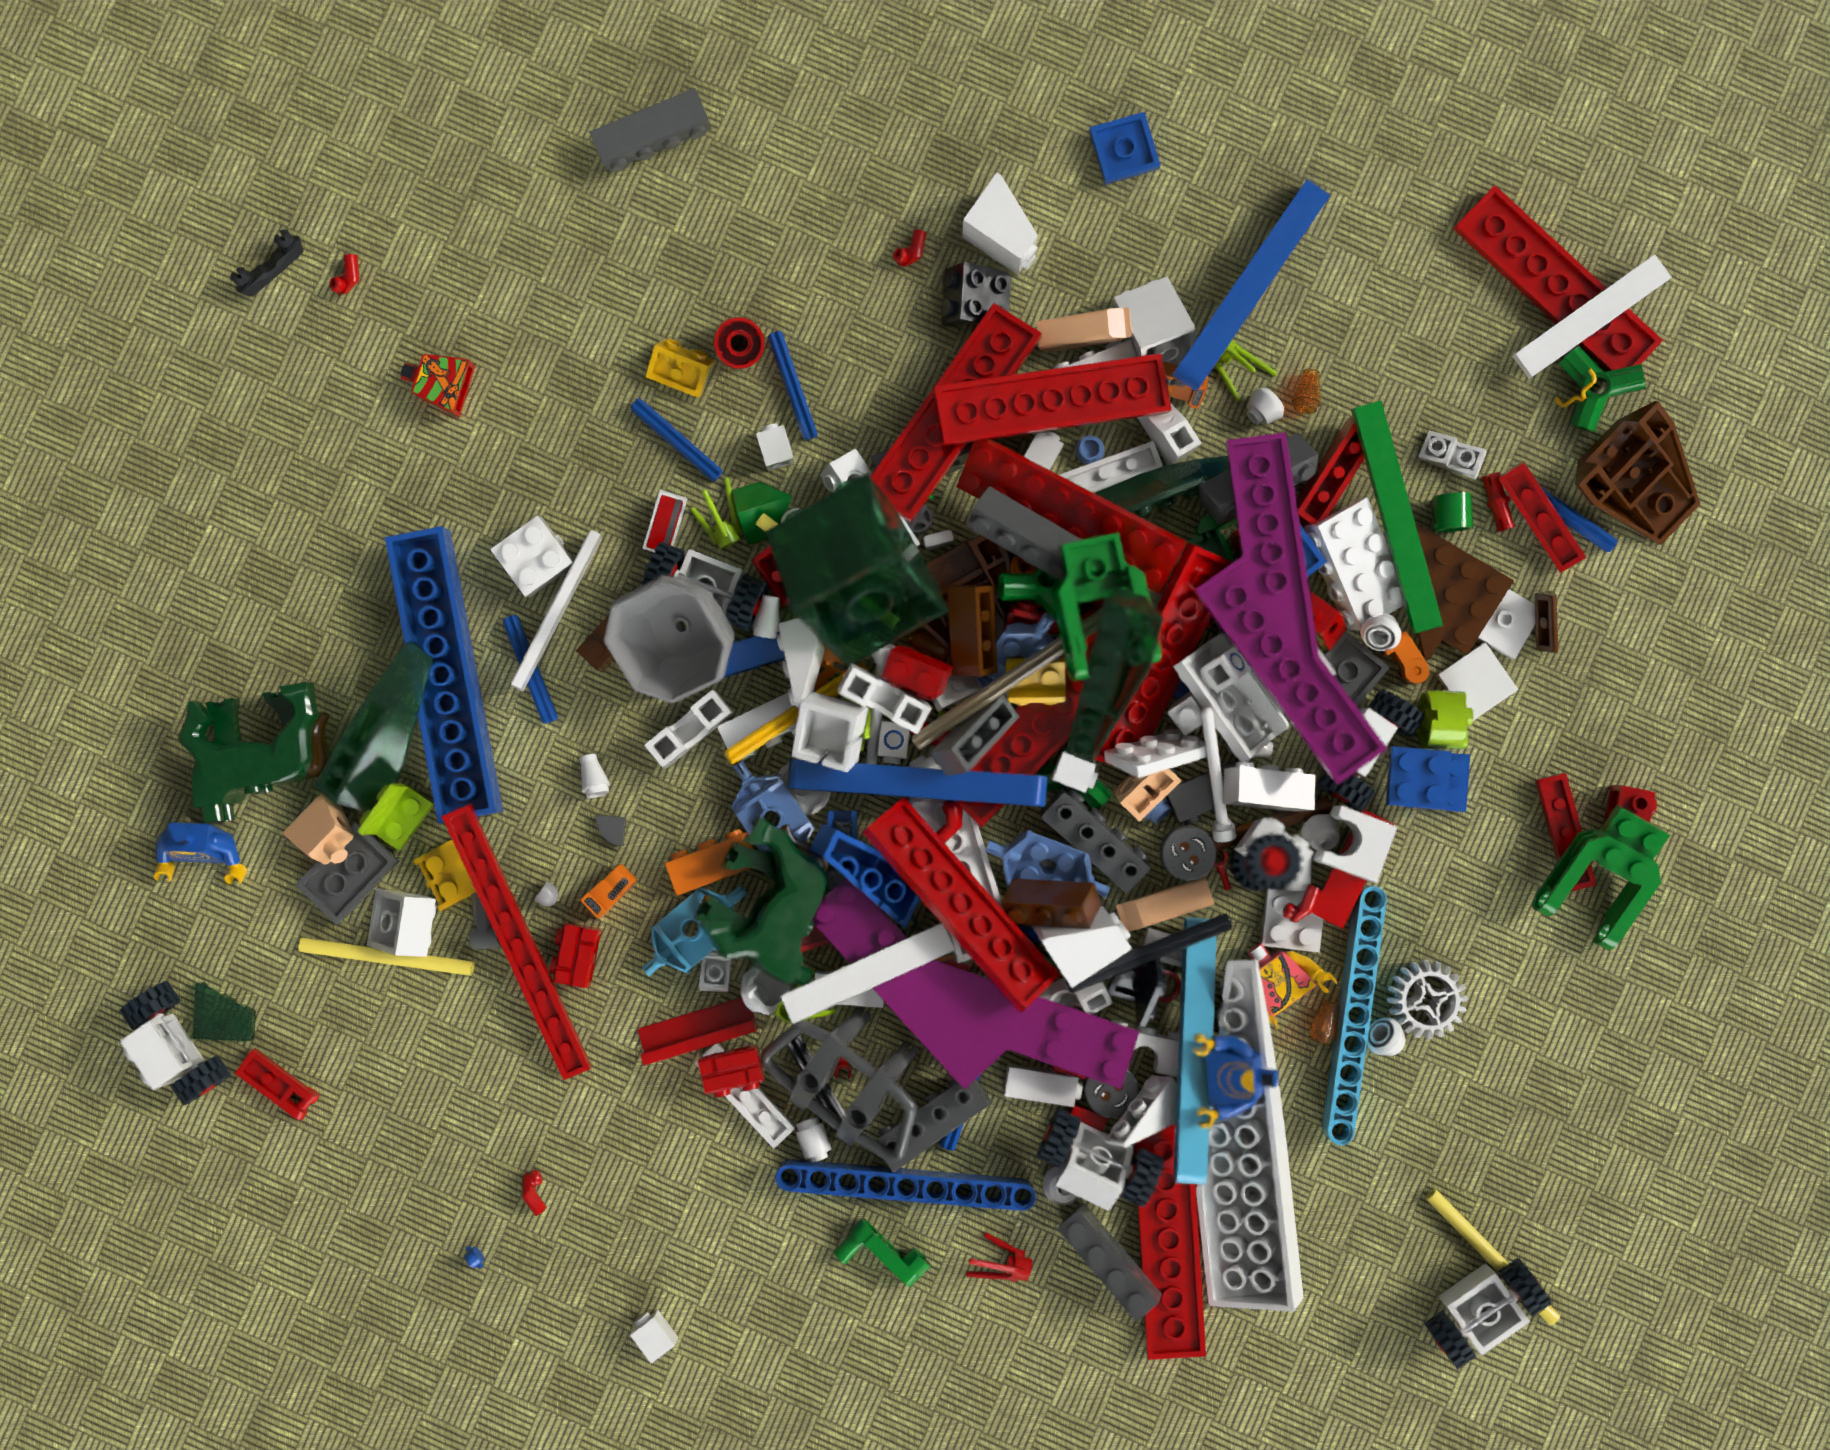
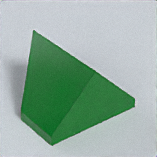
[732,482,793,545]

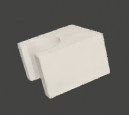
[1313,806,1397,883]

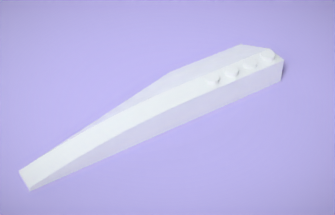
[1196,960,1304,1312]

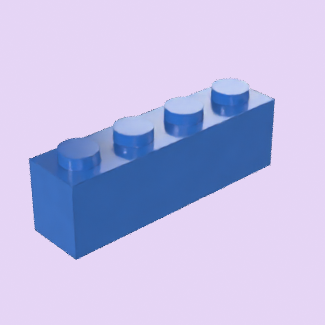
[810,823,920,929]

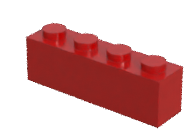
[1296,417,1364,528]

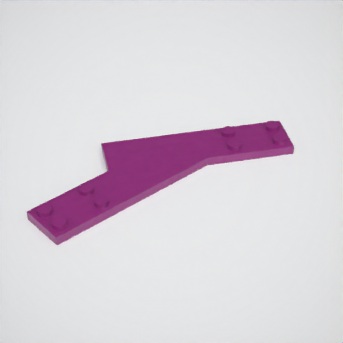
[1194,432,1388,785]
[812,877,1140,1089]

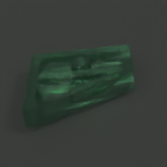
[193,982,256,1041]

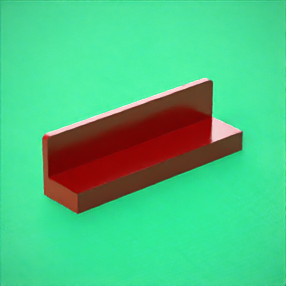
[1312,809,1394,929]
[638,997,758,1066]

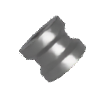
[904,505,932,535]

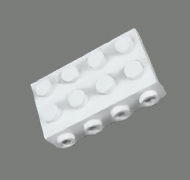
[1304,497,1404,630]
[1174,633,1289,764]

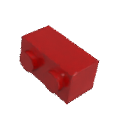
[1069,1103,1108,1132]

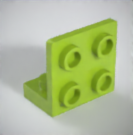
[357,783,434,851]

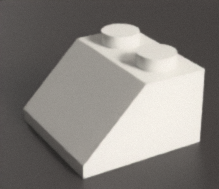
[367,889,436,957]

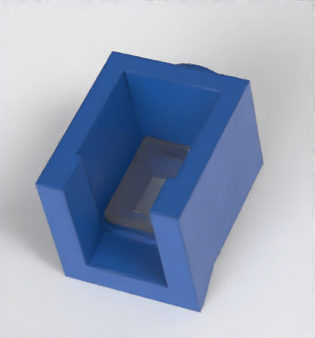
[828,811,858,840]

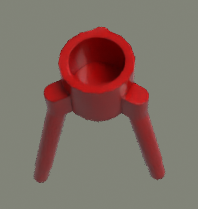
[966,1232,1032,1282]

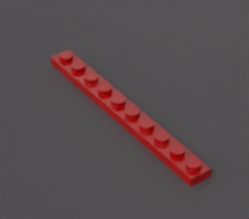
[441,803,592,1081]

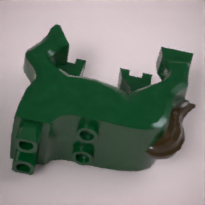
[178,682,332,823]
[693,816,829,986]

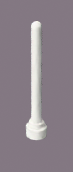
[865,643,896,765]
[1201,708,1236,842]

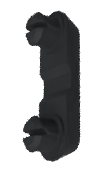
[230,229,304,297]

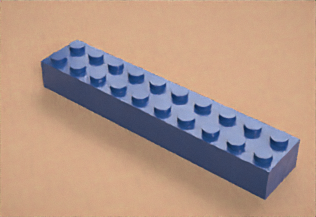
[385,526,503,824]

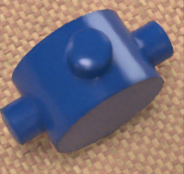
[464,1246,485,1269]

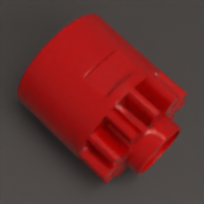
[712,317,765,369]

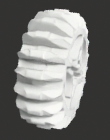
[1387,959,1468,1039]

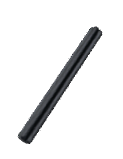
[1065,913,1233,993]

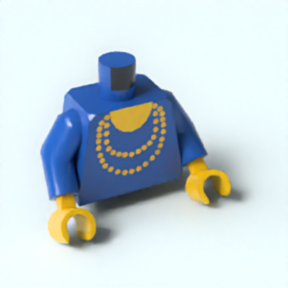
[154,822,247,884]
[1192,1033,1278,1128]

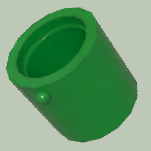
[1432,492,1474,533]

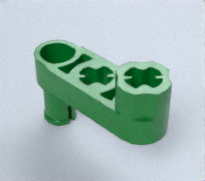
[833,1218,931,1287]

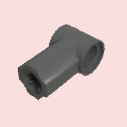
[469,893,502,950]

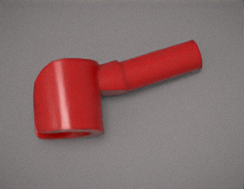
[1213,850,1231,890]
[834,1057,852,1080]

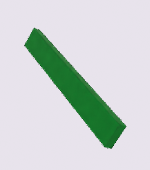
[1351,400,1443,634]

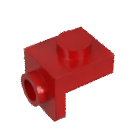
[1001,601,1042,634]

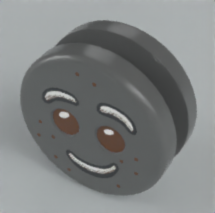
[1159,825,1216,881]
[1083,1069,1139,1118]

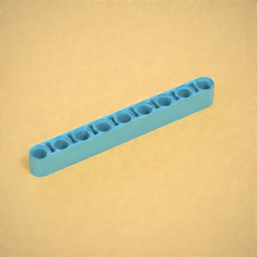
[1322,885,1387,1145]
[1173,917,1217,1185]

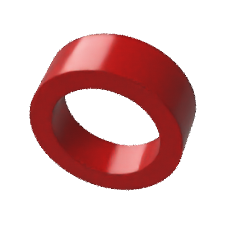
[1157,969,1181,1002]

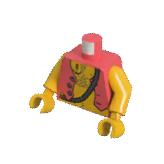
[1247,943,1337,1030]

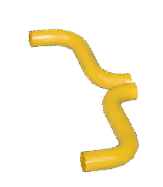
[1554,368,1596,408]

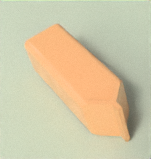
[1036,308,1132,353]
[1115,877,1214,932]

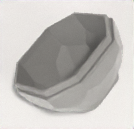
[604,576,735,703]

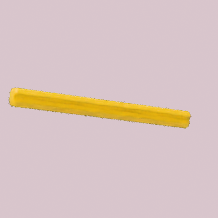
[724,662,869,764]

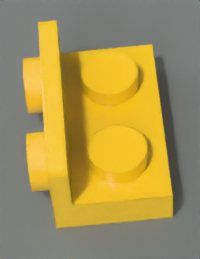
[646,339,715,398]
[1006,658,1066,706]

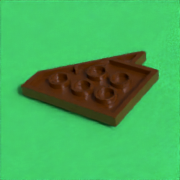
[1415,522,1514,661]

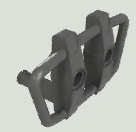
[761,1007,918,1162]

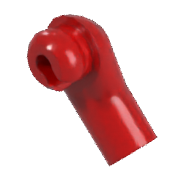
[893,229,927,267]
[329,254,360,295]
[936,800,963,843]
[1282,885,1321,922]
[522,1170,547,1216]

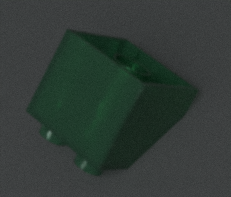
[765,473,949,667]

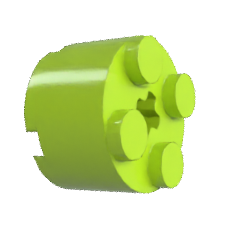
[1417,691,1473,749]

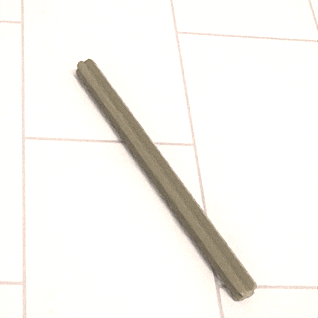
[912,607,1114,749]

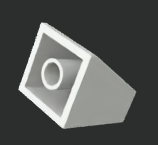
[962,172,1038,275]
[1114,276,1195,365]
[1032,906,1132,987]

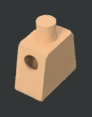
[283,793,354,865]

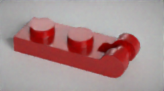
[235,1048,320,1120]

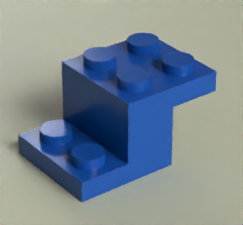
[1386,746,1470,812]

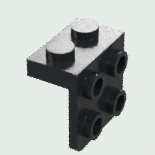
[941,262,1011,327]
[1106,942,1167,1029]

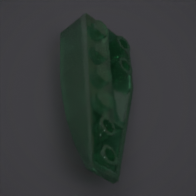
[1094,456,1229,519]
[1065,587,1164,763]
[314,641,433,811]

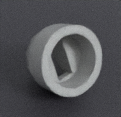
[534,881,559,906]

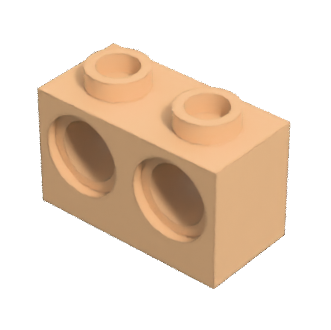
[1112,768,1181,822]

